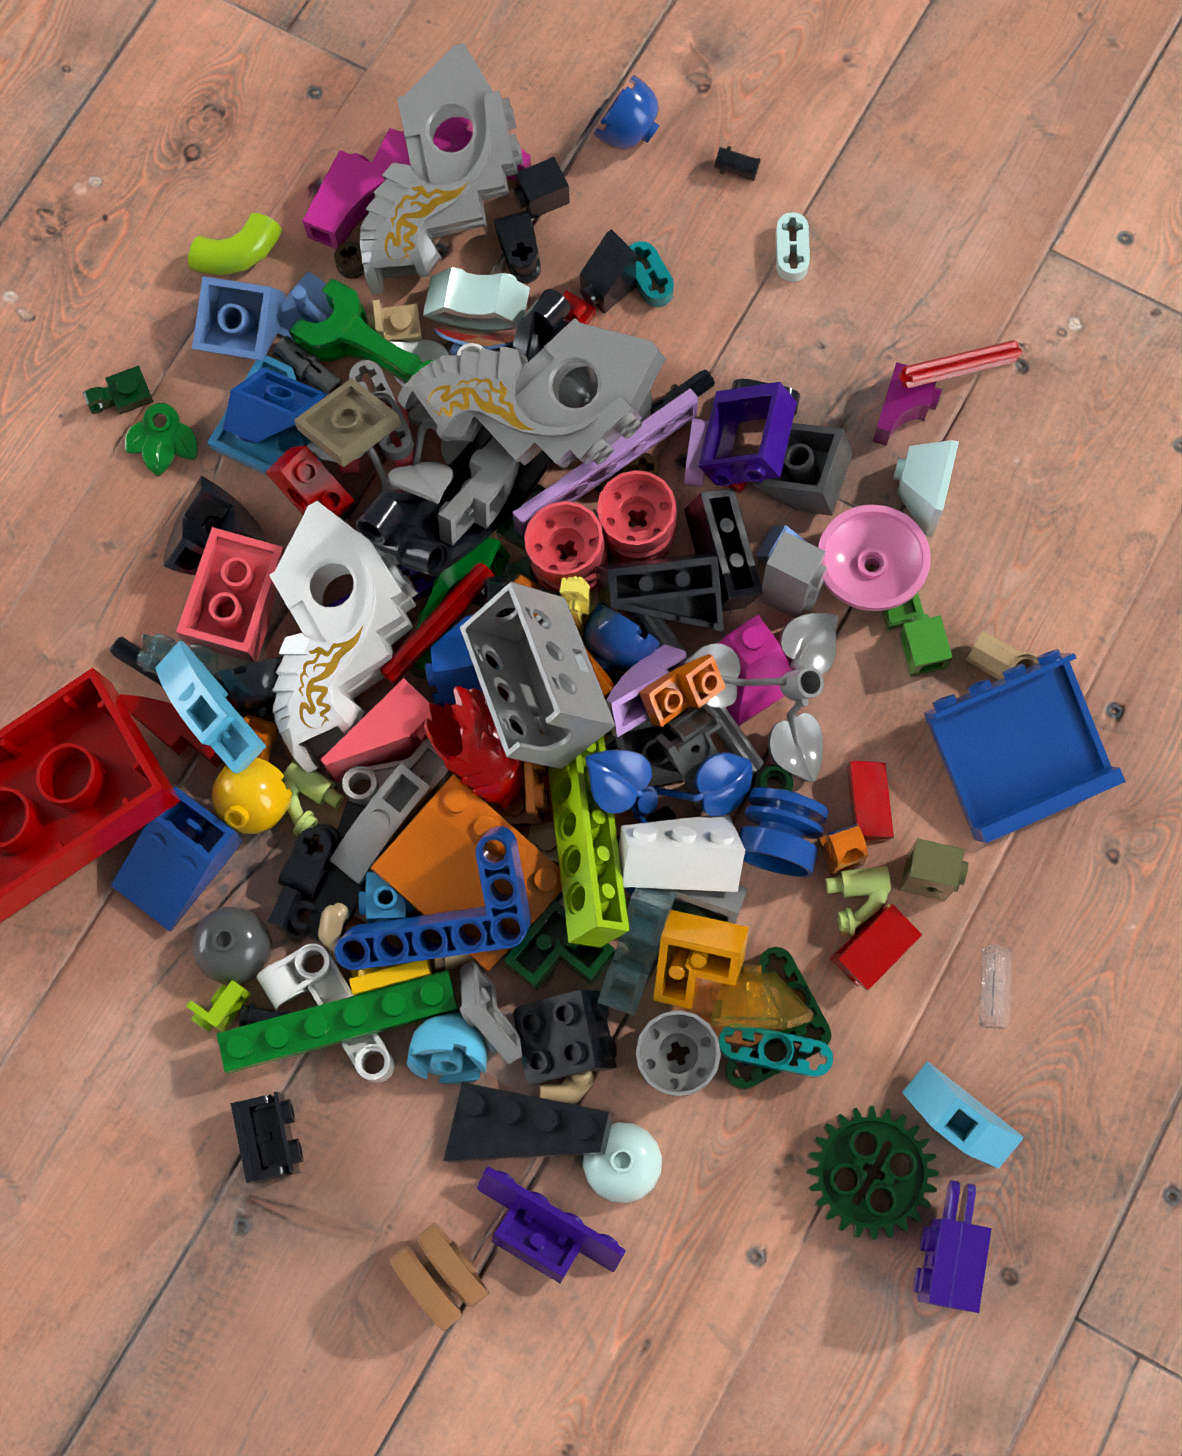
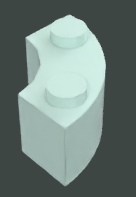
[423,267,530,331]

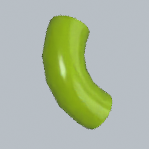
[188,213,282,276]

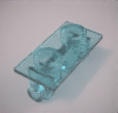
[136,634,218,676]

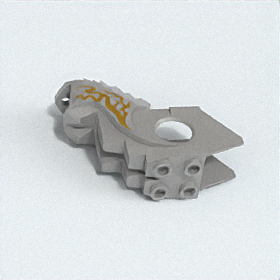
[360,43,523,295]
[397,318,666,468]

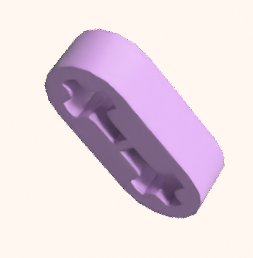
[684,418,709,487]

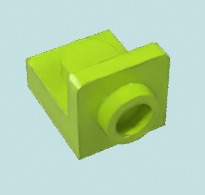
[186,980,252,1033]

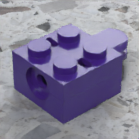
[913,1180,992,1313]

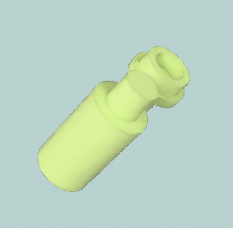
[282,759,344,837]
[825,866,891,937]

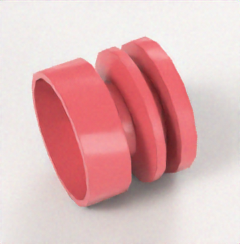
[597,470,677,563]
[524,501,609,592]

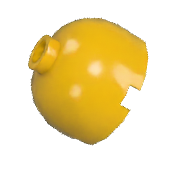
[211,757,292,834]

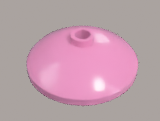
[818,505,931,611]

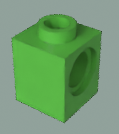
[899,614,953,676]

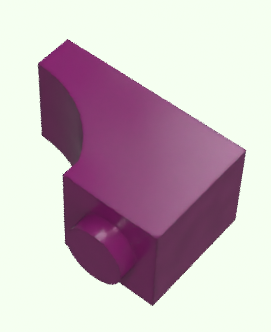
[873,362,942,446]

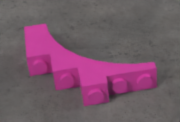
[303,117,531,249]

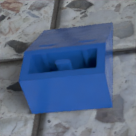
[110,786,244,932]

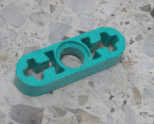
[718,1023,833,1078]

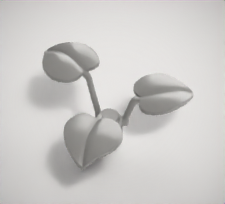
[307,404,453,504]
[684,613,838,782]

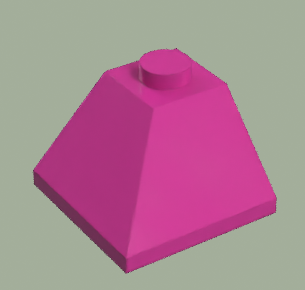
[718,615,792,726]

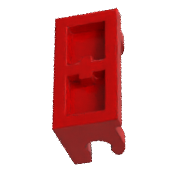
[829,904,922,990]

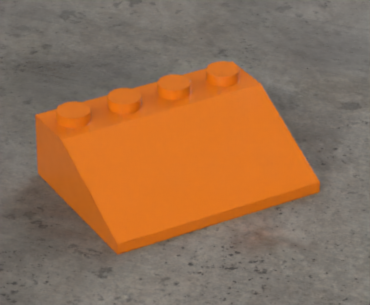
[370,774,562,972]

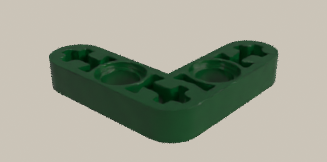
[725,947,831,1090]

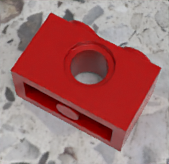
[265,445,354,517]

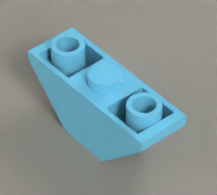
[902,1061,1023,1169]

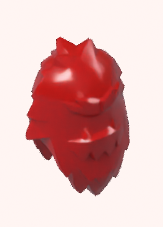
[424,686,525,808]

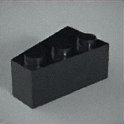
[595,553,724,631]

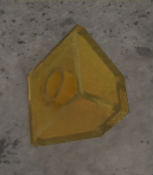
[711,965,813,1029]

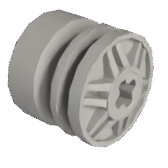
[636,1010,721,1096]

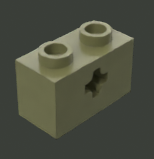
[900,838,969,901]

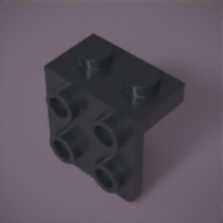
[513,989,617,1084]

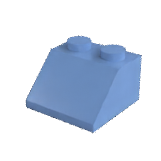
[192,276,285,361]

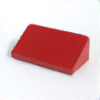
[847,761,894,840]

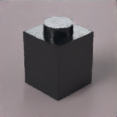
[512,157,570,219]

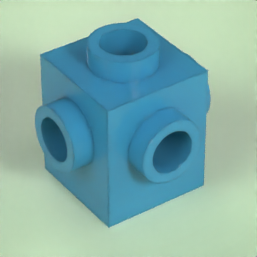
[359,872,415,923]

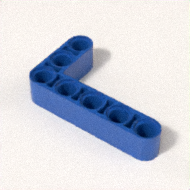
[335,826,531,970]

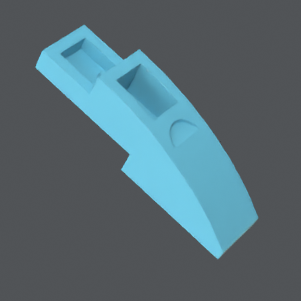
[155,641,267,774]

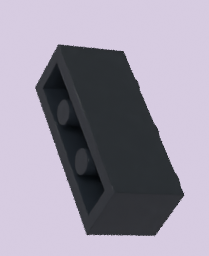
[684,488,763,612]

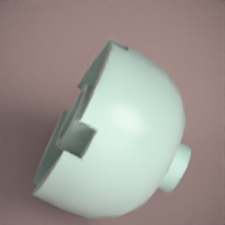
[583,1122,662,1204]

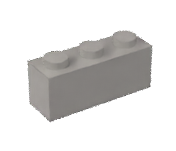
[759,531,828,618]

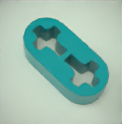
[629,241,674,307]

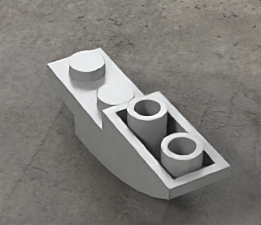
[437,436,520,546]
[330,737,451,885]

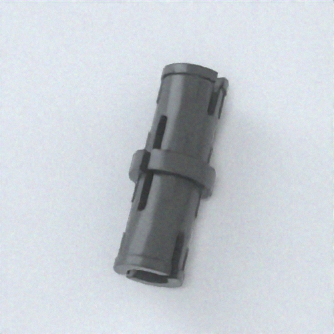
[273,336,342,394]

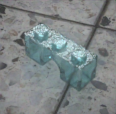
[597,888,677,1016]

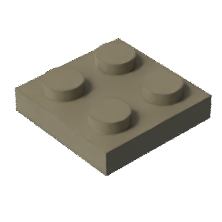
[294,378,401,467]

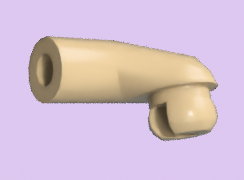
[318,903,350,964]
[540,1072,594,1104]

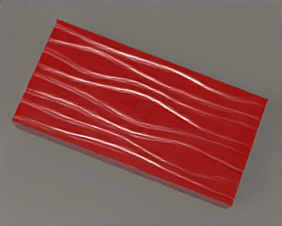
[0,667,180,923]

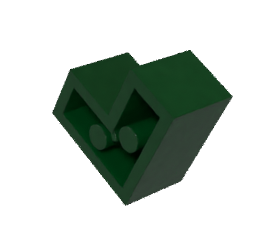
[504,900,616,991]

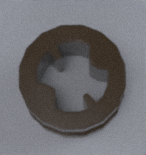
[334,241,365,279]

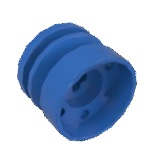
[739,787,829,877]

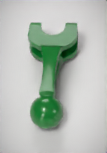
[288,279,434,404]

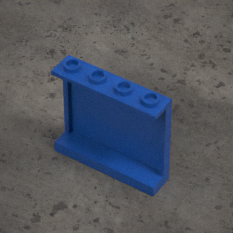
[924,649,1126,843]

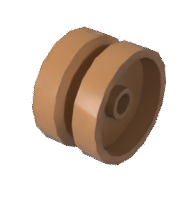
[389,1222,490,1331]

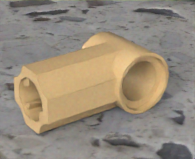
[965,631,1039,680]

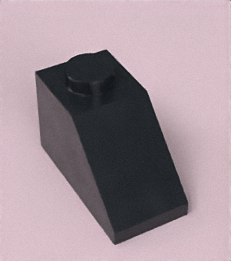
[580,229,636,314]

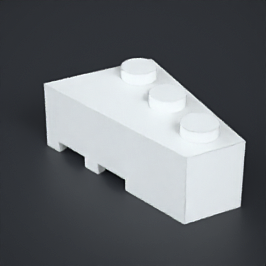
[618,813,745,892]

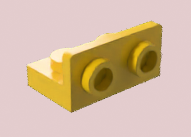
[349,959,433,996]

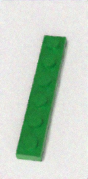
[216,970,459,1074]

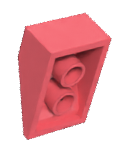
[176,527,285,663]
[320,678,430,783]

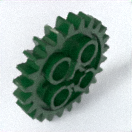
[806,1106,939,1240]

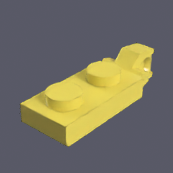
[560,576,596,639]

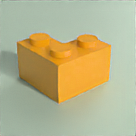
[653,910,749,1009]

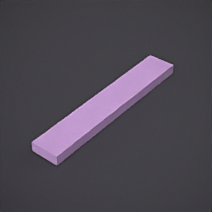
[512,389,698,537]

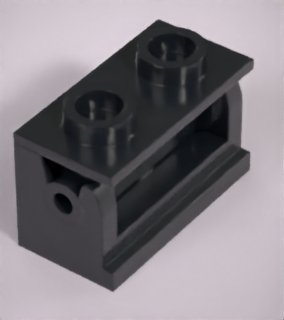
[230,1092,304,1184]

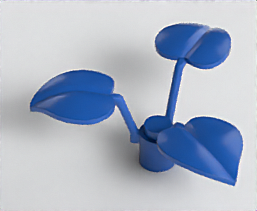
[585,749,752,901]

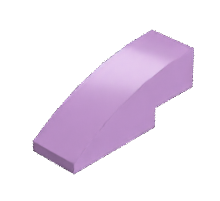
[606,644,687,737]

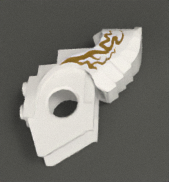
[269,501,418,774]

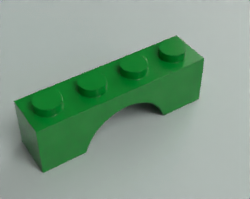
[409,537,511,680]

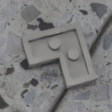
[459,960,522,1064]

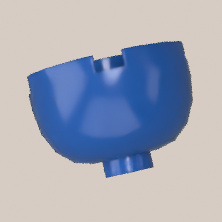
[593,75,659,149]
[583,603,661,674]

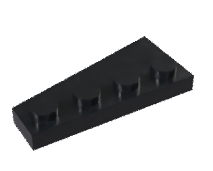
[443,1082,614,1163]

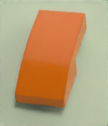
[639,654,726,727]

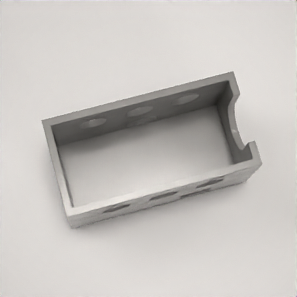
[460,582,616,769]

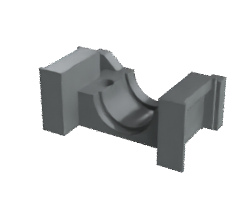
[655,705,721,813]

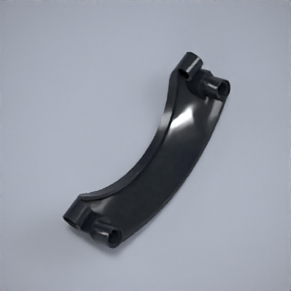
[356,289,571,577]

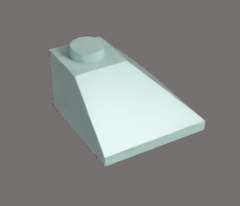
[893,440,959,537]

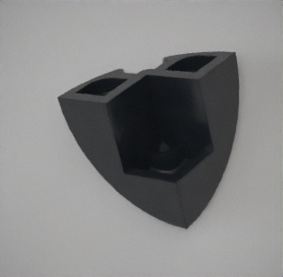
[163,475,267,575]

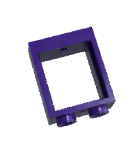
[698,381,797,486]

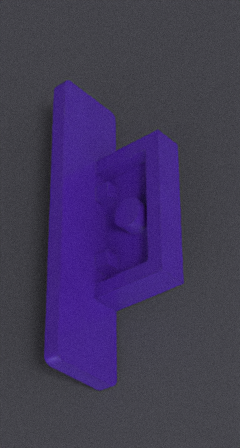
[477,1167,626,1284]

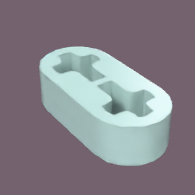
[775,212,810,282]

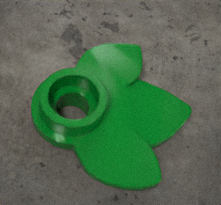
[125,403,198,476]

